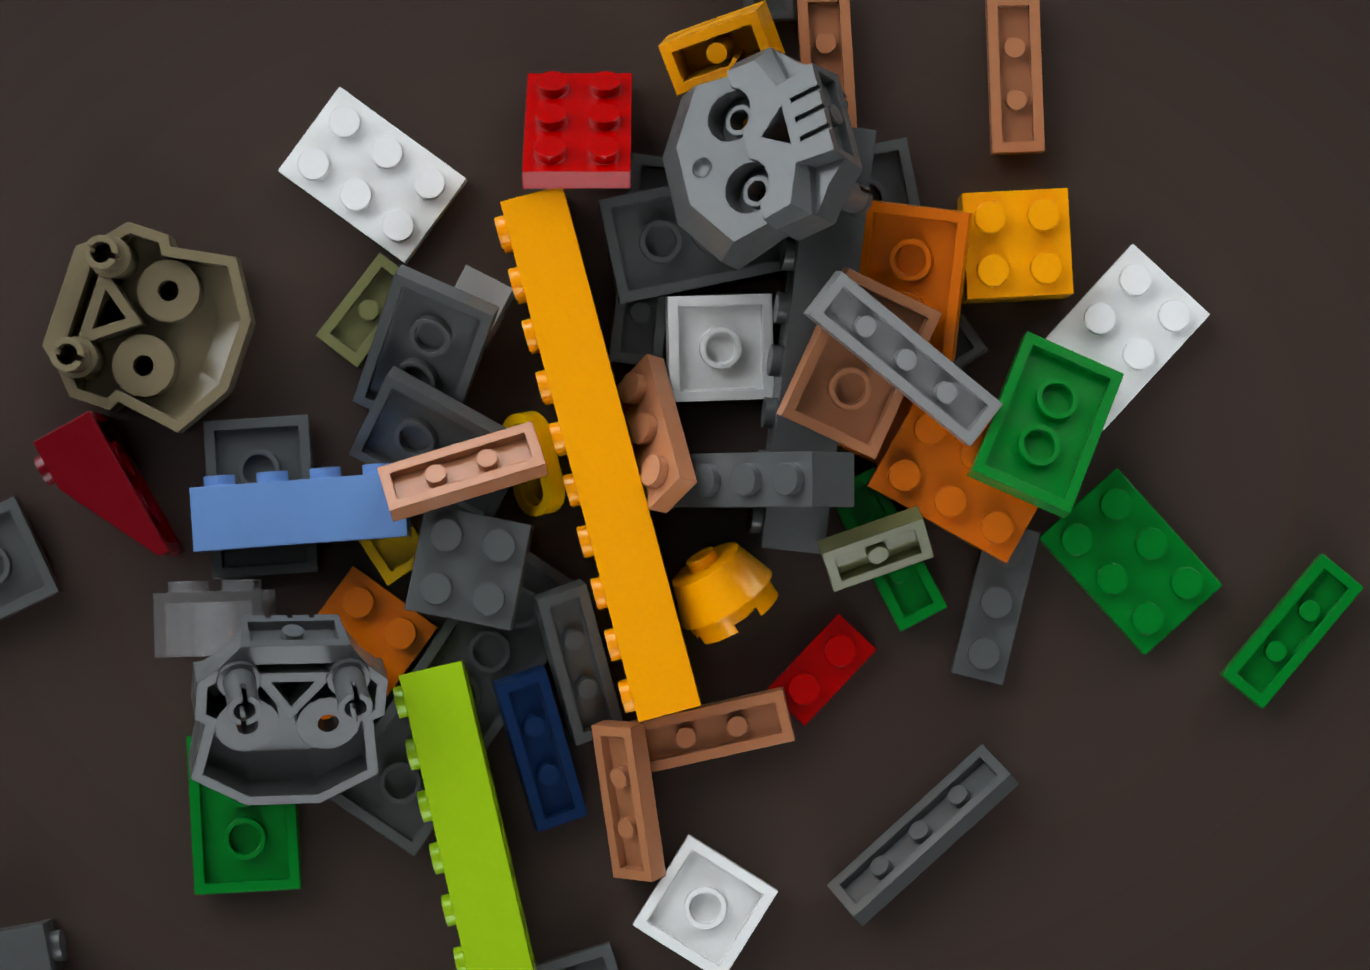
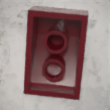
[33,410,185,557]

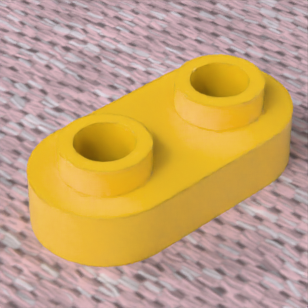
[503,411,565,517]

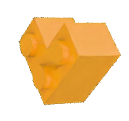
[658,0,785,127]

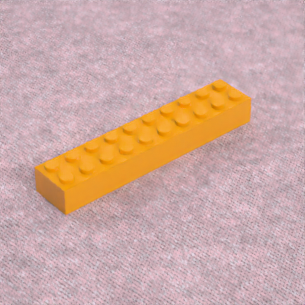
[494,189,701,722]

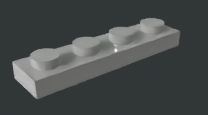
[803,270,1003,447]

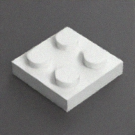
[665,293,774,402]
[632,834,778,970]

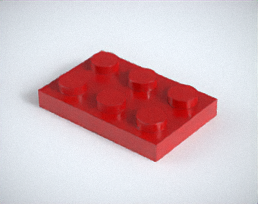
[522,71,632,189]

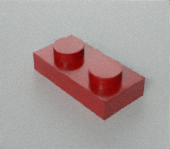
[766,613,877,726]

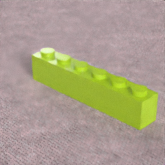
[393,660,537,970]

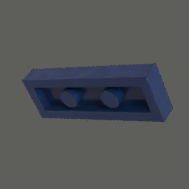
[491,665,588,832]

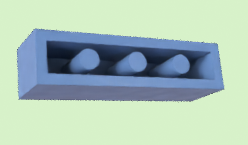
[189,463,412,552]

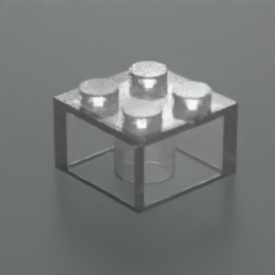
[153,579,276,658]

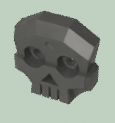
[662,47,873,270]
[188,614,388,805]

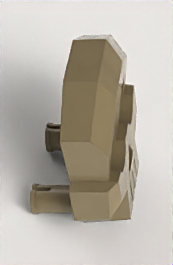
[42,222,256,434]

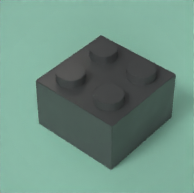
[405,507,535,630]

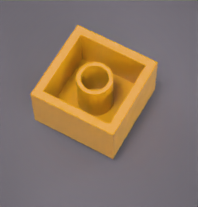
[957,188,1074,304]

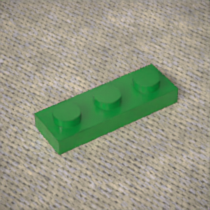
[834,467,947,631]
[1219,554,1364,709]

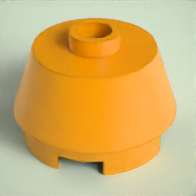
[672,542,778,644]

